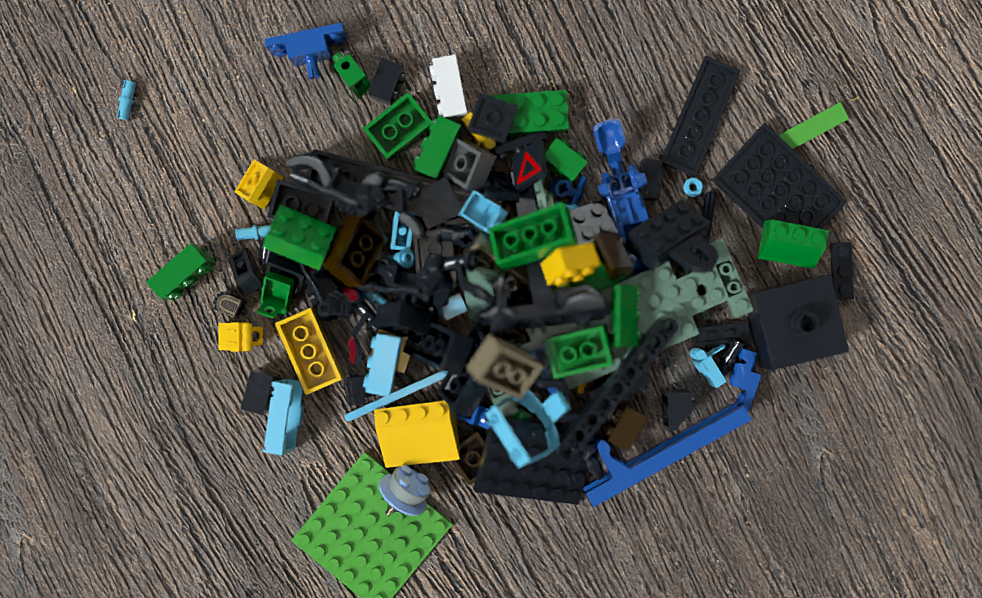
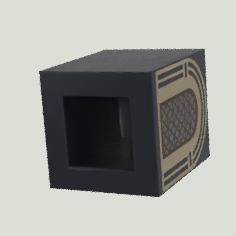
[213,291,246,319]

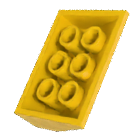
[374,401,460,468]

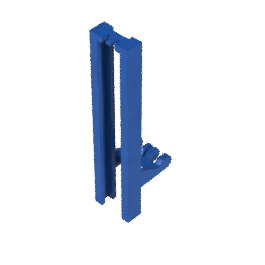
[583,402,752,507]

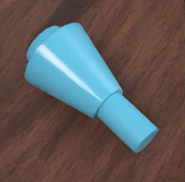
[387,248,415,268]

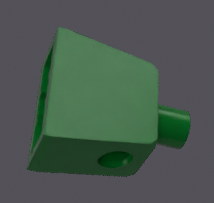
[333,51,371,99]

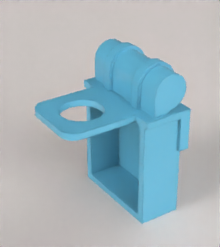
[458,190,508,234]
[689,344,726,388]

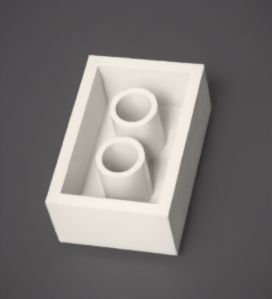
[430,55,467,122]

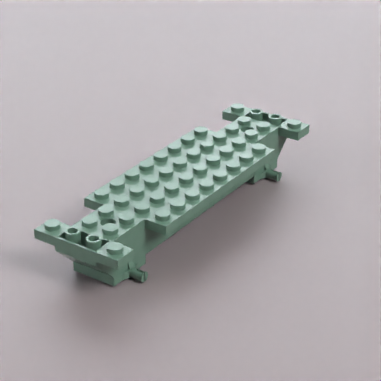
[488,238,754,417]

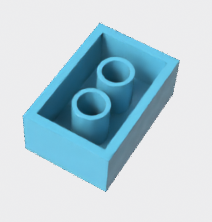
[363,332,403,397]

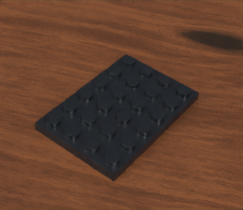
[711,123,847,229]
[473,416,599,505]

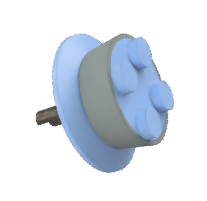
[379,465,431,516]

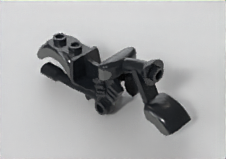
[285,151,426,238]

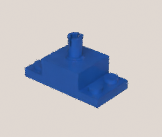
[264,23,348,79]

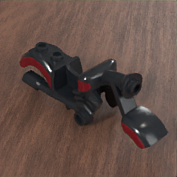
[299,250,380,368]

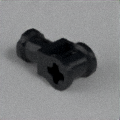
[436,223,476,248]

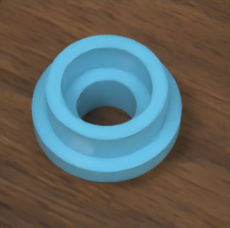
[683,178,703,197]

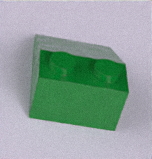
[544,324,616,379]

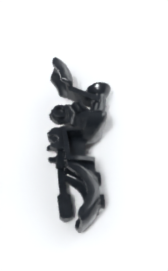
[357,250,496,308]

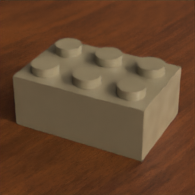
[467,334,544,400]

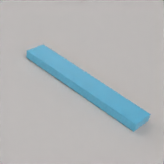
[344,371,447,422]

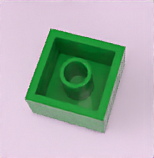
[545,138,587,184]

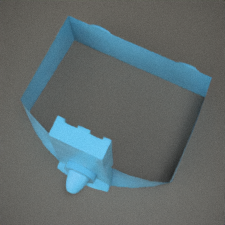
[485,390,571,468]

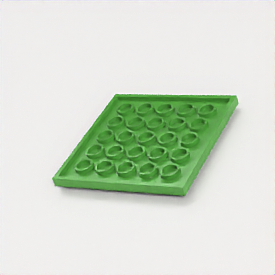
[291,451,453,598]

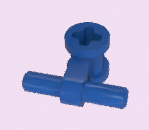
[549,175,588,205]

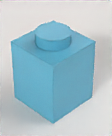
[437,293,468,320]

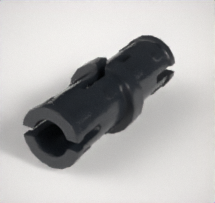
[717,337,745,375]

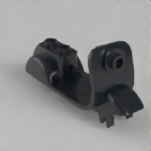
[476,272,613,337]

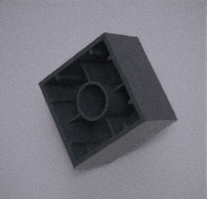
[746,275,849,371]

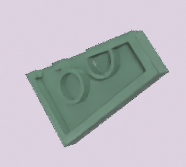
[464,267,499,320]

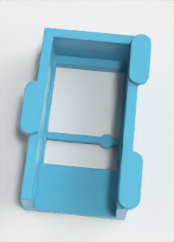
[263,379,304,456]

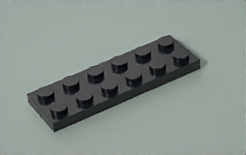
[660,55,741,177]

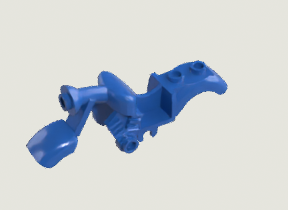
[593,119,649,273]

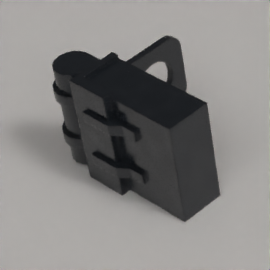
[344,375,377,406]

